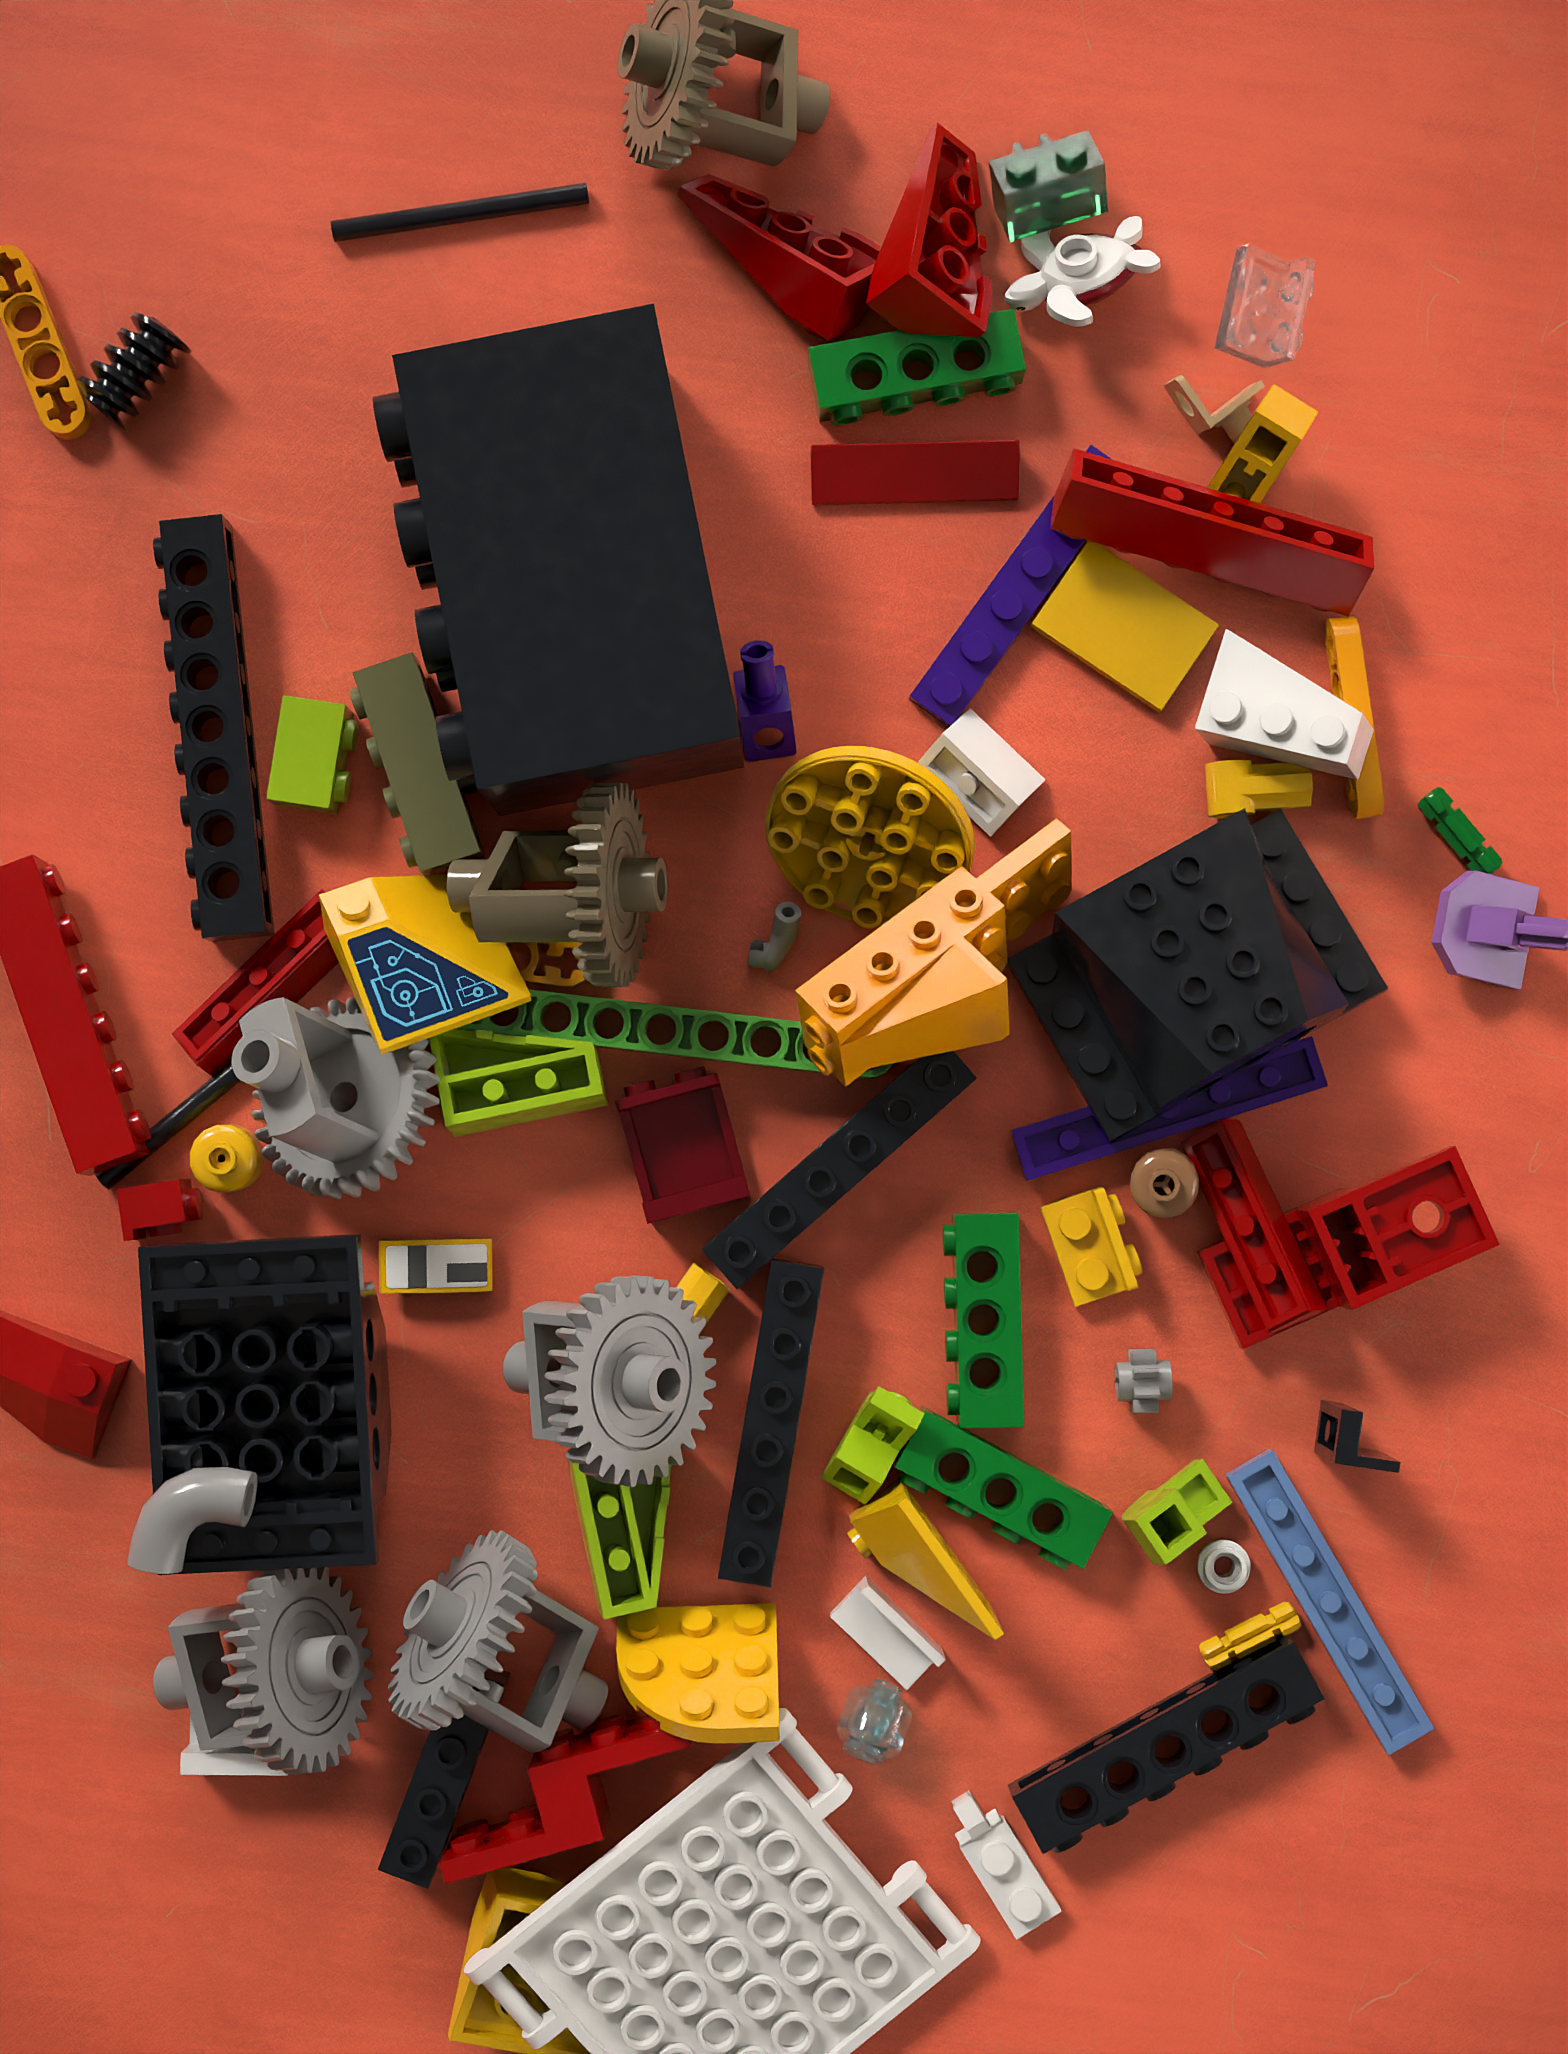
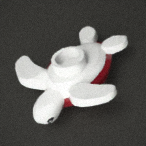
[1005,212,1161,327]

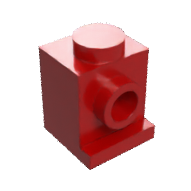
[116,1179,203,1241]

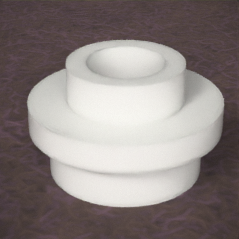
[1197,1539,1251,1594]

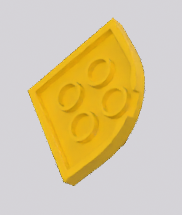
[616,1603,780,1744]

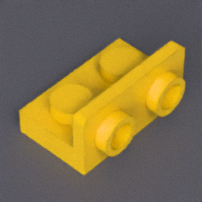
[1039,1187,1143,1307]

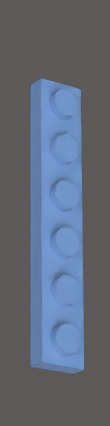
[1224,1448,1435,1755]

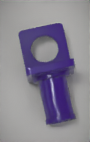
[733,640,797,762]

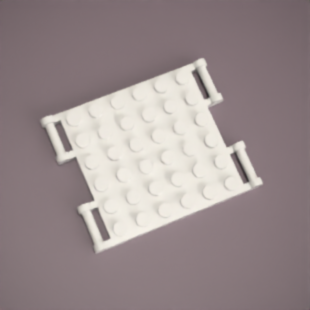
[464,1708,981,2054]

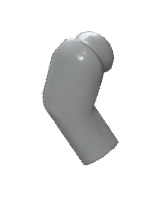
[748,902,801,972]

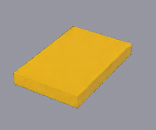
[1030,540,1219,713]

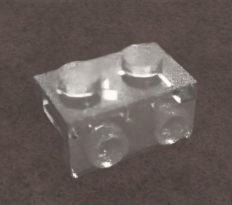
[1214,244,1316,368]

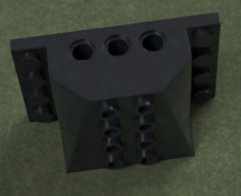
[1007,808,1388,1144]
[138,1234,392,1575]

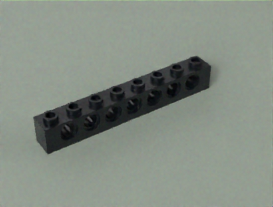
[153,514,275,942]

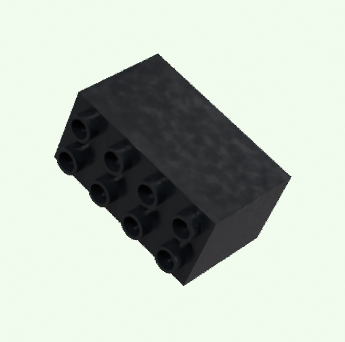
[373,303,744,816]

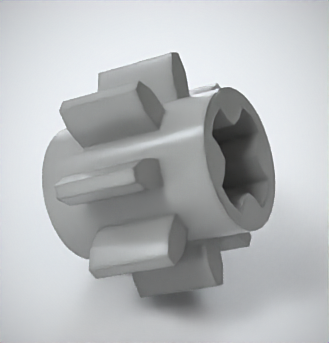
[1114,1349,1173,1414]

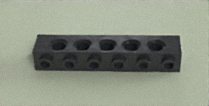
[702,1051,977,1289]
[718,1258,824,1587]
[1008,1635,1324,1854]

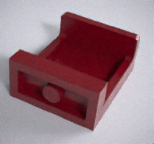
[615,1066,750,1224]

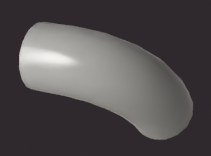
[127,1467,257,1574]

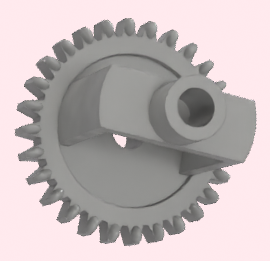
[232,997,440,1199]
[503,1275,716,1487]
[388,1530,608,1752]
[153,1567,374,1775]

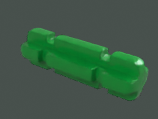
[1417,787,1503,874]

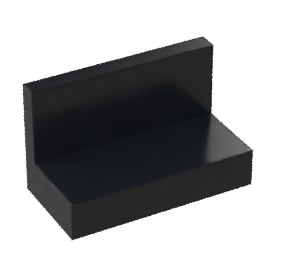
[1314,1400,1401,1473]

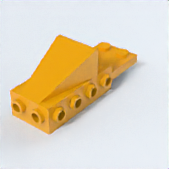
[795,818,1072,1087]

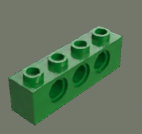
[808,308,1026,426]
[942,1212,1024,1428]
[893,1406,1114,1570]

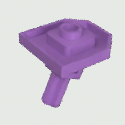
[1431,871,1568,990]

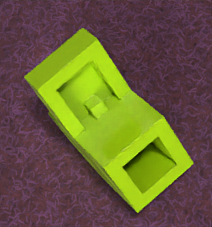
[820,1386,925,1505]
[1121,1458,1232,1565]

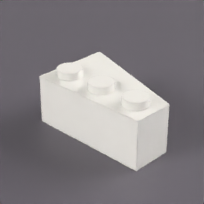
[1195,629,1374,780]

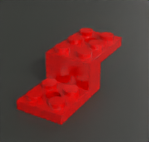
[1197,1146,1500,1349]
[439,1713,692,1884]

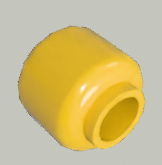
[190,1125,264,1193]

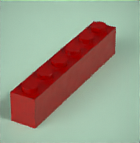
[1050,448,1374,617]
[0,854,151,1176]

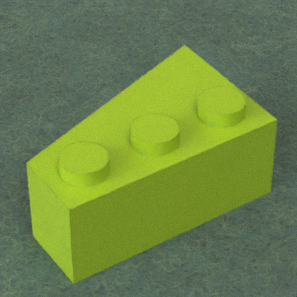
[429,1029,609,1137]
[567,1459,672,1620]

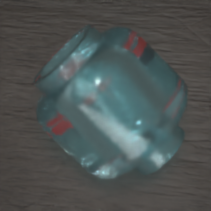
[836,1679,913,1765]

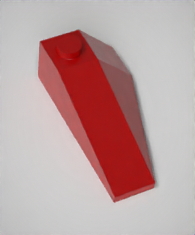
[866,123,993,338]
[677,174,881,341]
[0,1310,132,1459]

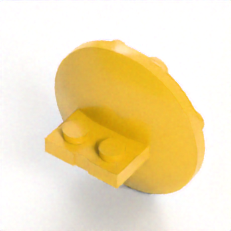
[765,746,975,928]

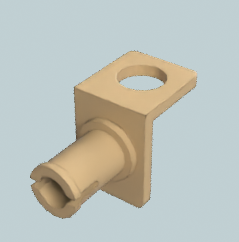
[1164,375,1265,444]

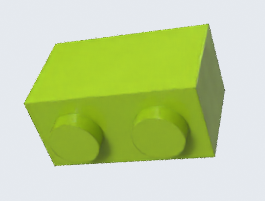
[266,695,359,815]

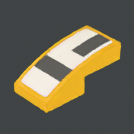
[379,1238,493,1294]

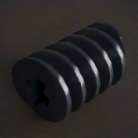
[77,312,192,430]

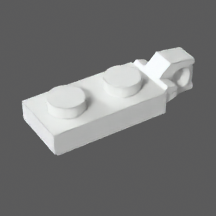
[951,1790,1061,1940]

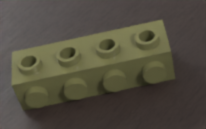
[349,652,486,875]

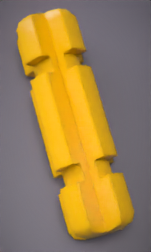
[1199,1602,1301,1671]

